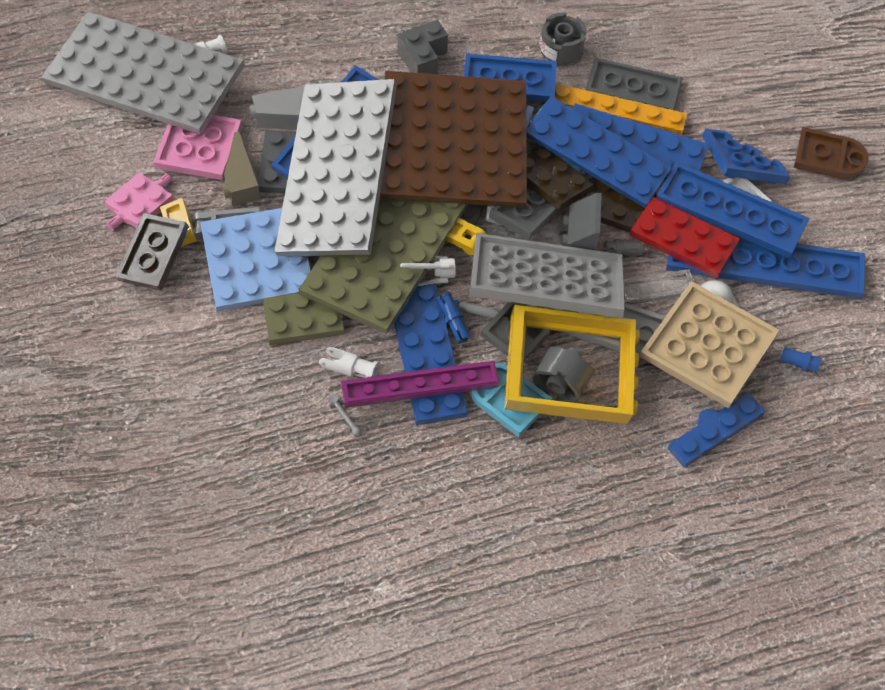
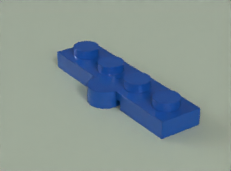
[668,392,765,468]

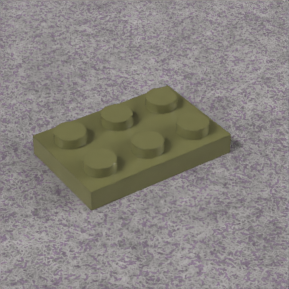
[263,293,344,345]

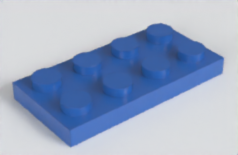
[464,53,557,102]

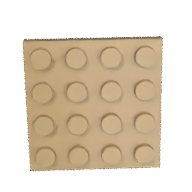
[639,281,780,408]

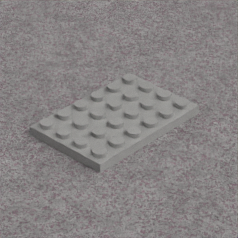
[469,233,624,318]

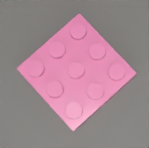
[153,115,242,180]

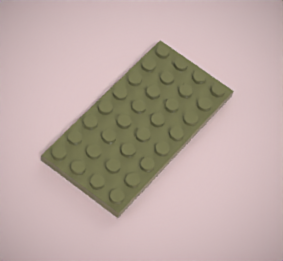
[299,198,469,334]

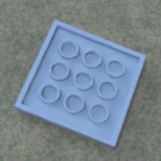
[200,208,311,311]

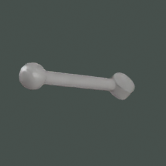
[329,394,362,437]

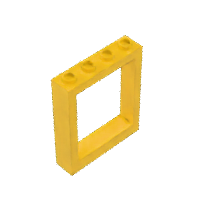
[504,305,640,424]

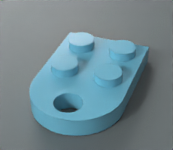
[470,363,553,437]

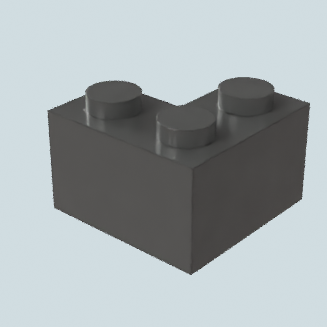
[398,19,448,74]

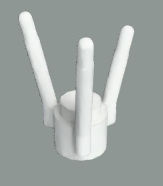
[400,256,455,286]

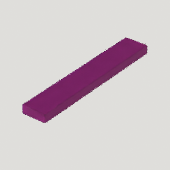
[341,361,499,408]

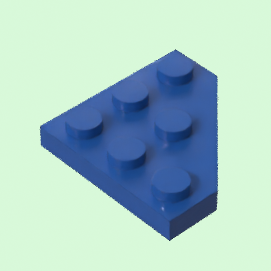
[702,128,790,184]

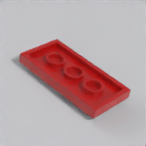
[630,197,740,279]

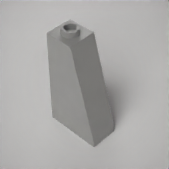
[249,81,334,130]

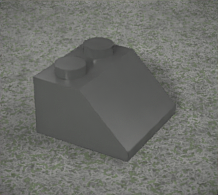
[562,193,602,251]

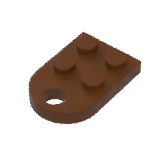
[793,127,869,179]

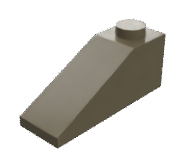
[222,131,260,207]

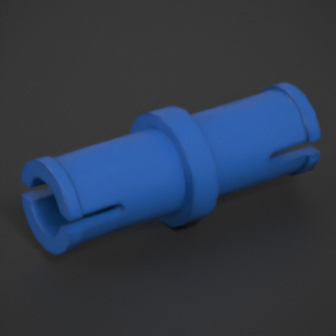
[436,292,472,344]

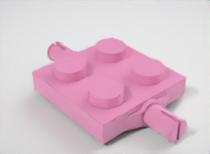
[105,172,174,231]

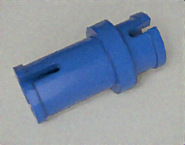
[780,347,822,373]

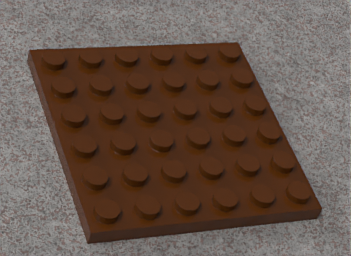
[380,70,527,208]

